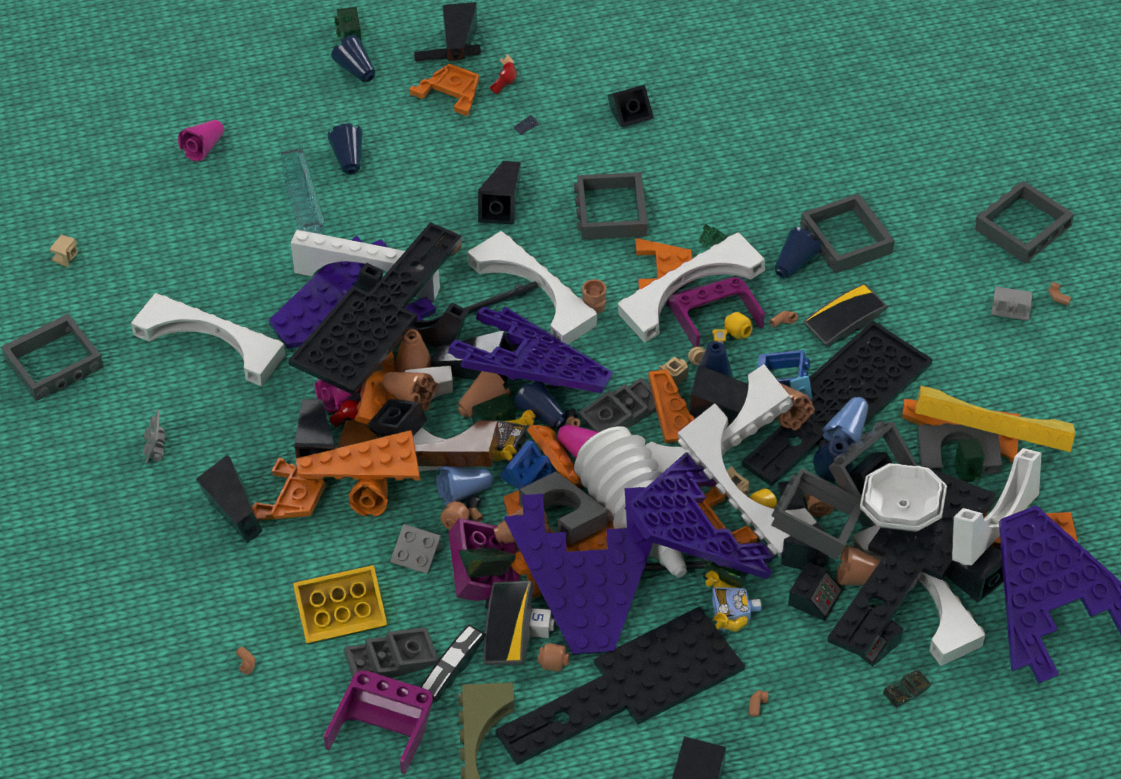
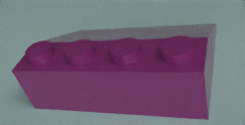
[448,518,520,601]

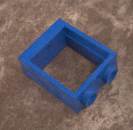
[757,350,810,388]

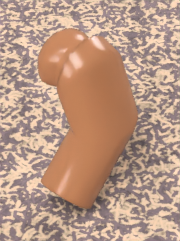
[1048,282,1072,306]
[769,311,798,328]
[236,647,256,674]
[748,690,769,717]

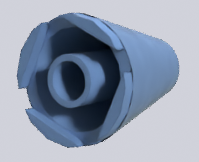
[822,397,869,446]
[436,466,494,505]

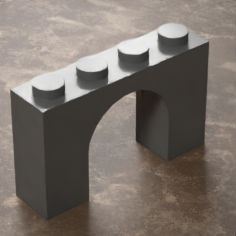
[917,423,1002,475]
[519,472,609,545]

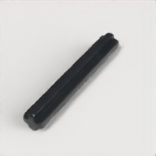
[414,44,481,62]

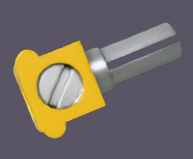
[712,329,728,344]

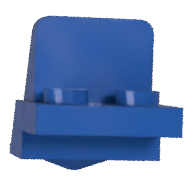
[500,440,555,490]

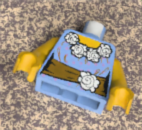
[705,571,761,632]

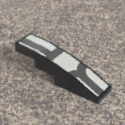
[420,624,486,702]

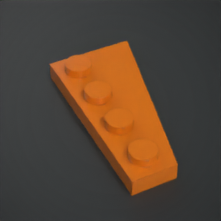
[648,369,695,443]
[527,425,583,489]

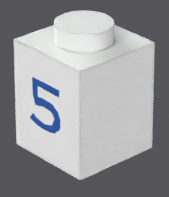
[529,608,555,639]

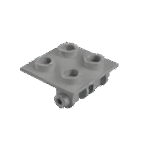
[991,286,1033,321]
[143,410,165,463]
[390,524,441,574]

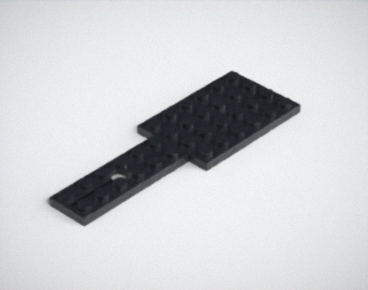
[288,222,462,395]
[742,321,933,487]
[828,466,997,658]
[495,606,745,765]

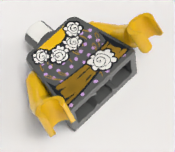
[494,410,536,464]

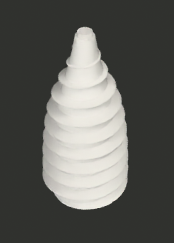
[574,426,687,578]

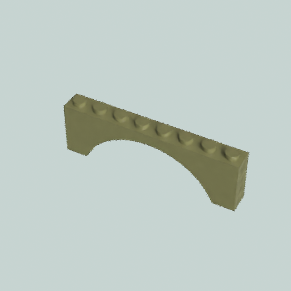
[458,682,514,779]

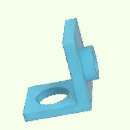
[790,376,812,399]

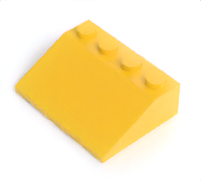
[293,565,387,644]

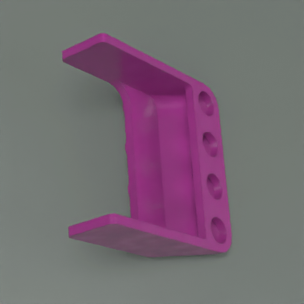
[667,277,765,347]
[324,670,433,774]

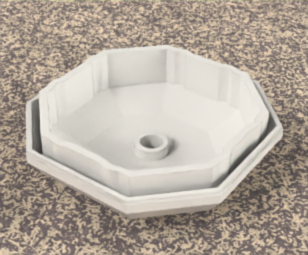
[860,463,947,532]

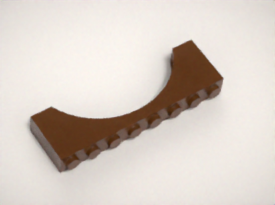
[336,421,500,467]

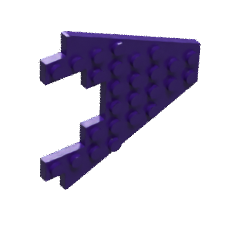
[269,236,436,349]
[448,306,613,393]
[625,452,774,579]
[504,487,654,655]
[999,505,1121,684]

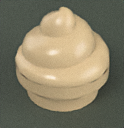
[688,347,705,365]

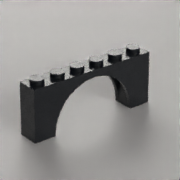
[355,263,469,348]

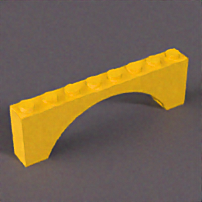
[915,386,1076,452]

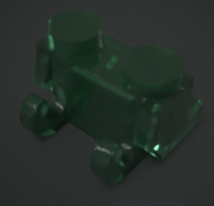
[699,224,728,248]

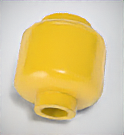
[724,312,752,340]
[749,488,777,509]

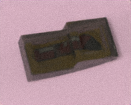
[883,670,932,708]

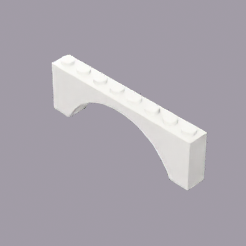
[291,230,440,301]
[467,231,597,345]
[618,232,765,343]
[131,293,285,386]
[644,364,793,473]
[678,404,817,558]
[952,448,1042,565]
[851,525,985,666]

